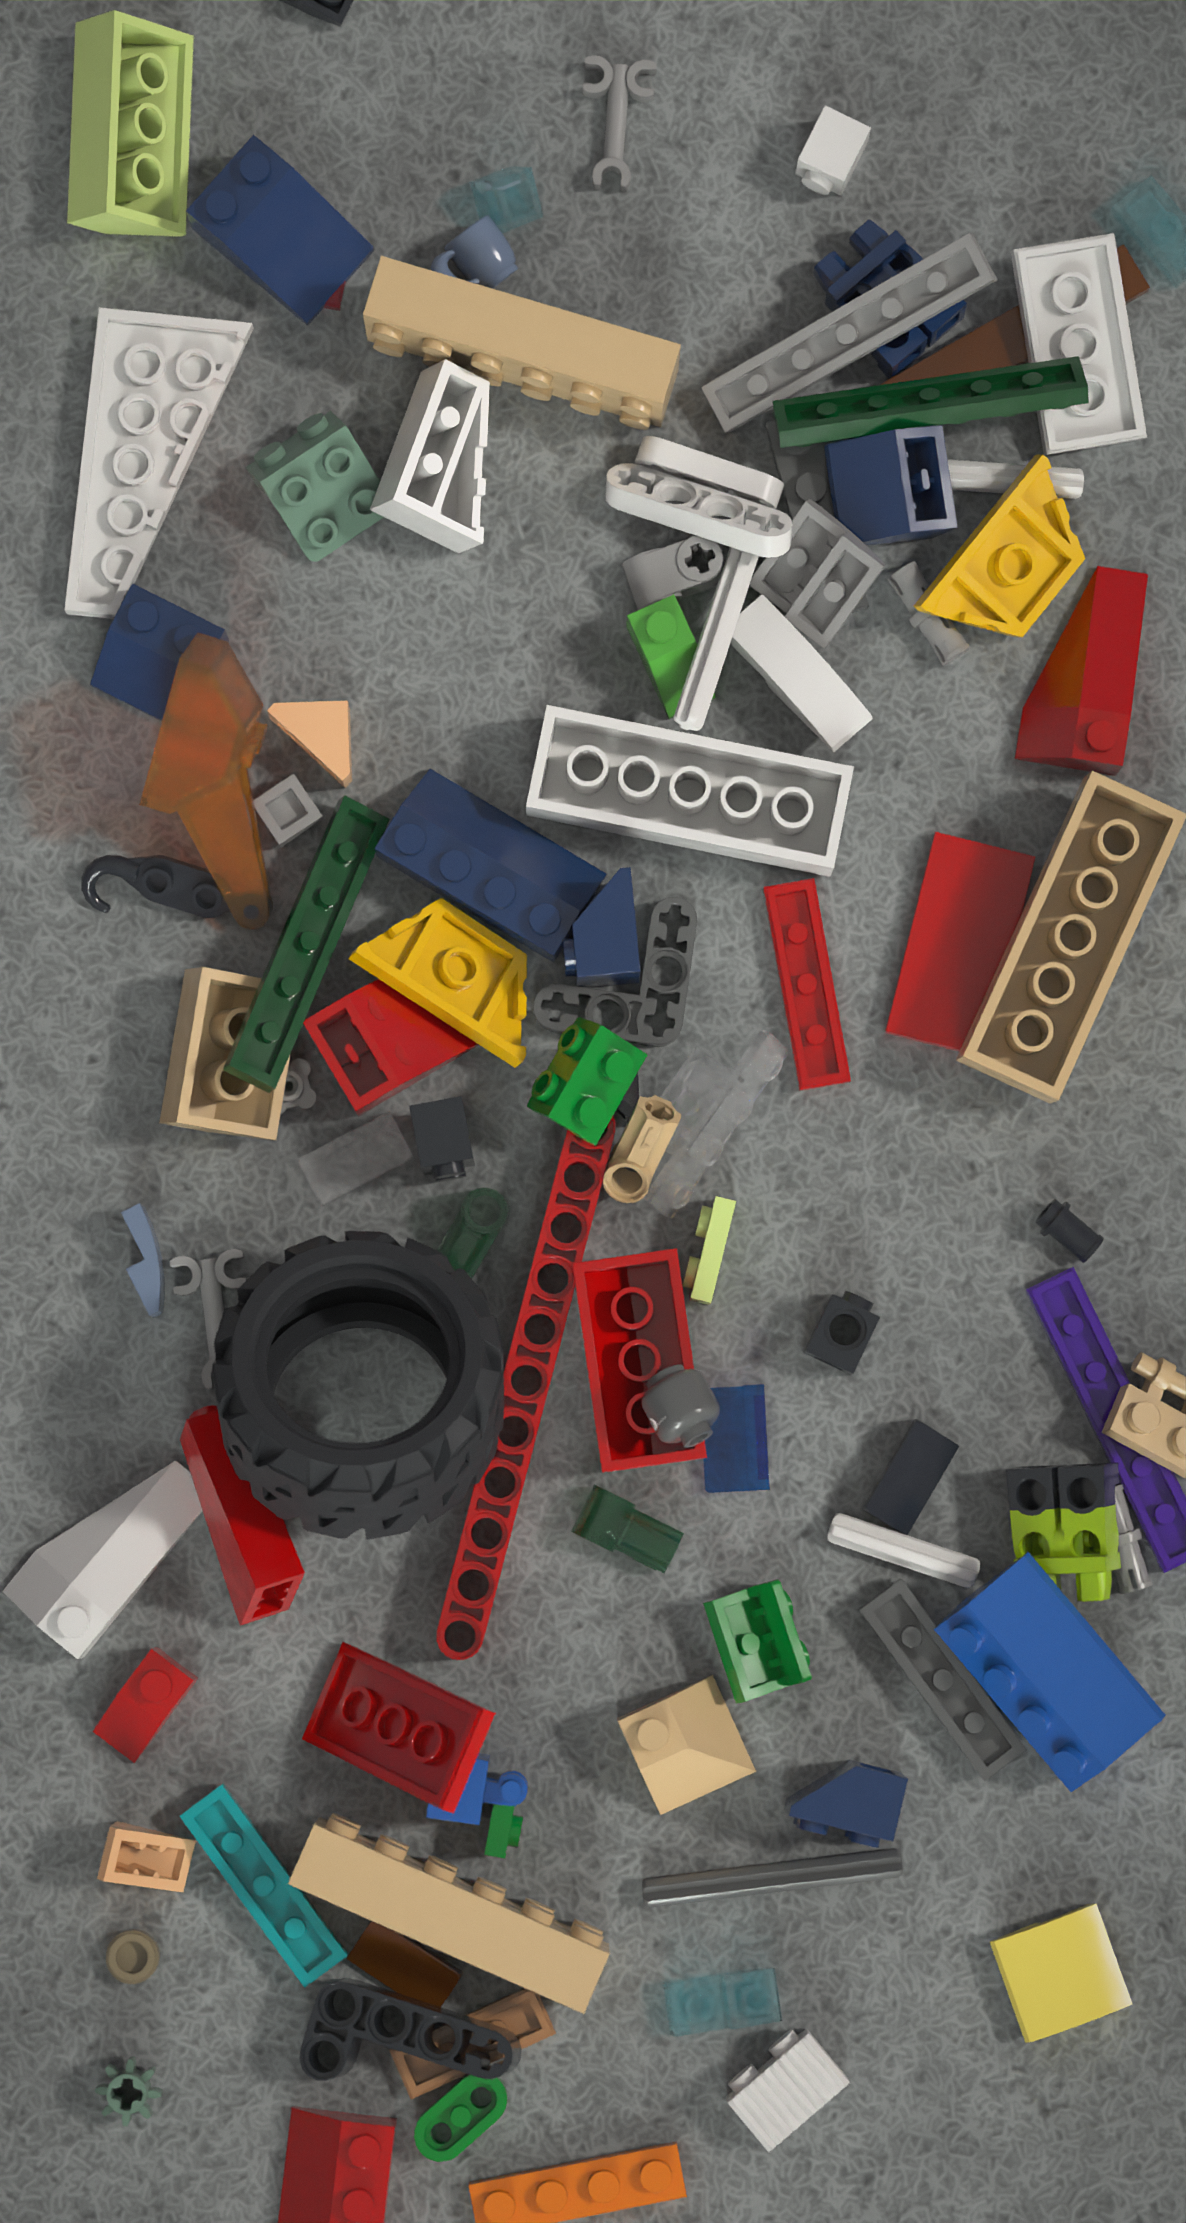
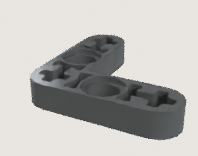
[533,896,697,1047]

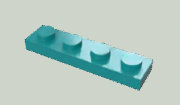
[179,1783,348,1988]

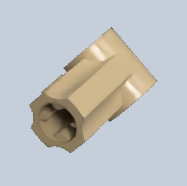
[603,1095,681,1203]

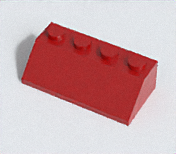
[572,1248,707,1473]
[278,2106,397,2223]

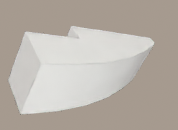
[731,594,873,752]

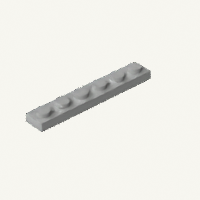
[701,233,997,433]

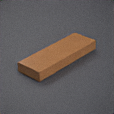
[390,1988,556,2099]

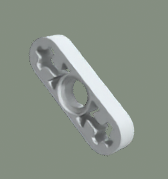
[635,436,784,509]

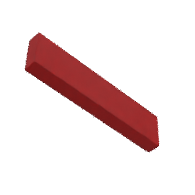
[763,878,851,1091]

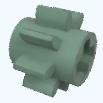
[95,2056,163,2126]

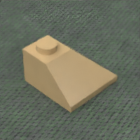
[617,1675,756,1815]

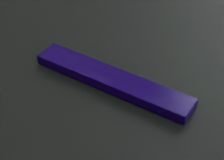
[1025,1267,1186,1573]

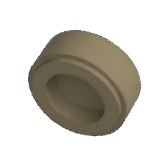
[106,1929,160,1984]

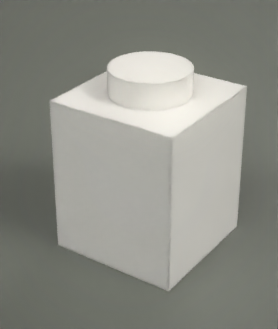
[795,105,871,196]

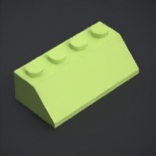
[67,10,194,236]

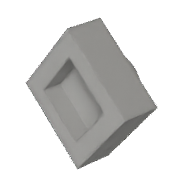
[251,774,323,848]

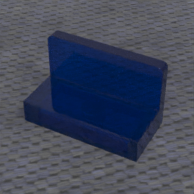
[703,1384,770,1493]

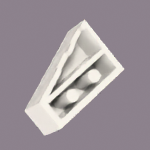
[370,359,490,553]

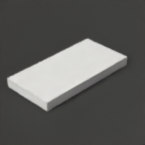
[1011,233,1147,456]

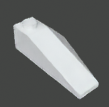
[2,1461,202,1659]

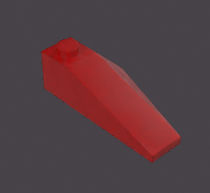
[1014,566,1148,776]

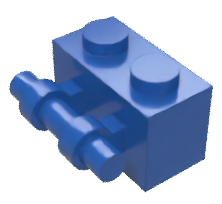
[426,1752,528,1825]

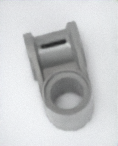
[622,536,724,610]

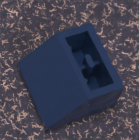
[824,425,958,545]
[784,1760,908,1848]

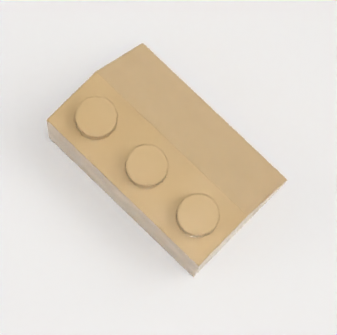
[159,967,291,1141]

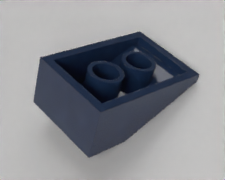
[186,134,375,326]

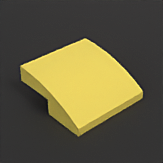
[990,1904,1132,2043]

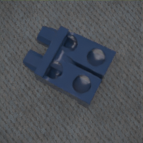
[814,219,967,379]

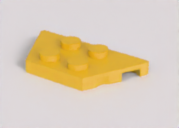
[914,454,1085,637]
[348,898,527,1068]

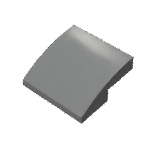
[750,499,886,649]

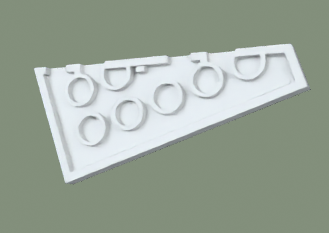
[64,307,254,619]

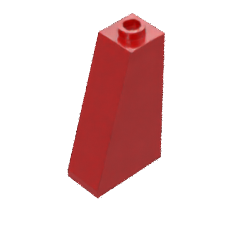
[180,1405,305,1626]

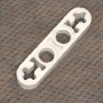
[605,463,793,558]

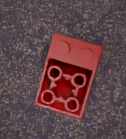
[303,979,479,1117]

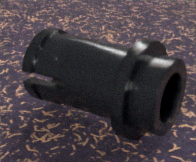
[1035,1199,1104,1263]

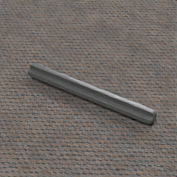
[642,1848,903,1908]

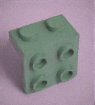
[245,411,384,562]

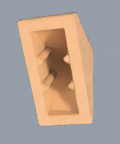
[267,700,352,788]
[97,1821,196,1892]

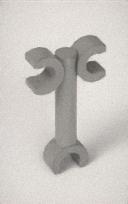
[583,55,657,192]
[170,1249,247,1389]

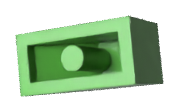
[626,595,716,719]

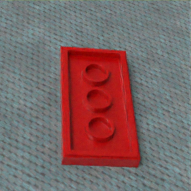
[885,831,1036,1052]
[302,1642,496,1814]

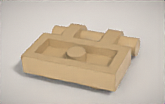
[1102,1352,1186,1479]

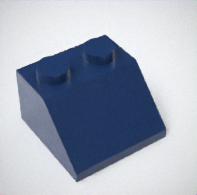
[90,583,229,732]
[563,867,640,988]

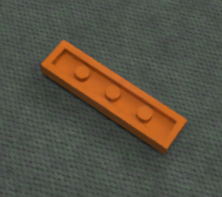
[468,2141,687,2223]

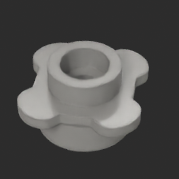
[280,1058,317,1115]

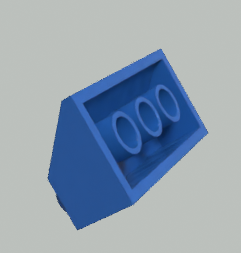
[934,1552,1166,1792]

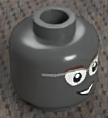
[642,1364,720,1448]

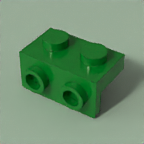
[527,1017,647,1146]
[703,1579,812,1704]

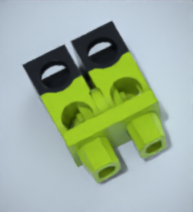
[1006,1462,1121,1602]

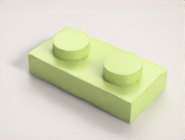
[683,1196,736,1305]

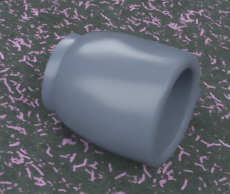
[431,215,519,289]

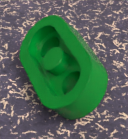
[414,2074,507,2162]

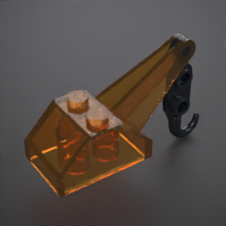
[81,632,273,930]

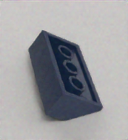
[375,769,607,963]

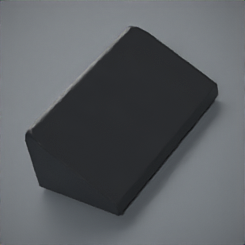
[862,1419,959,1535]

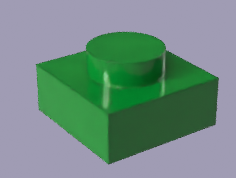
[484,1804,523,1859]

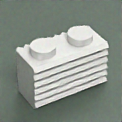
[726,2028,850,2152]

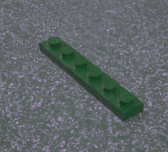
[772,356,1089,448]
[223,795,390,1093]

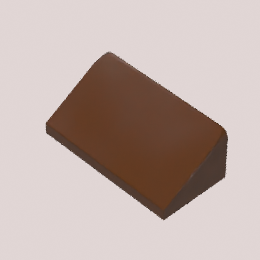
[346,1921,463,2007]

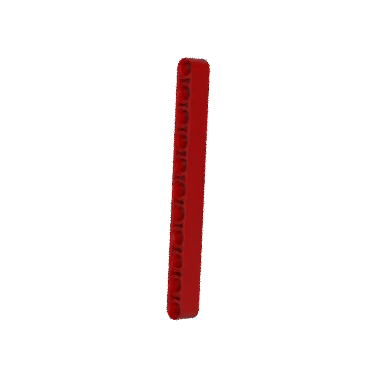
[436,1116,616,1660]

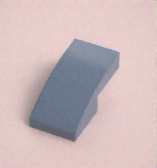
[121,1203,165,1318]

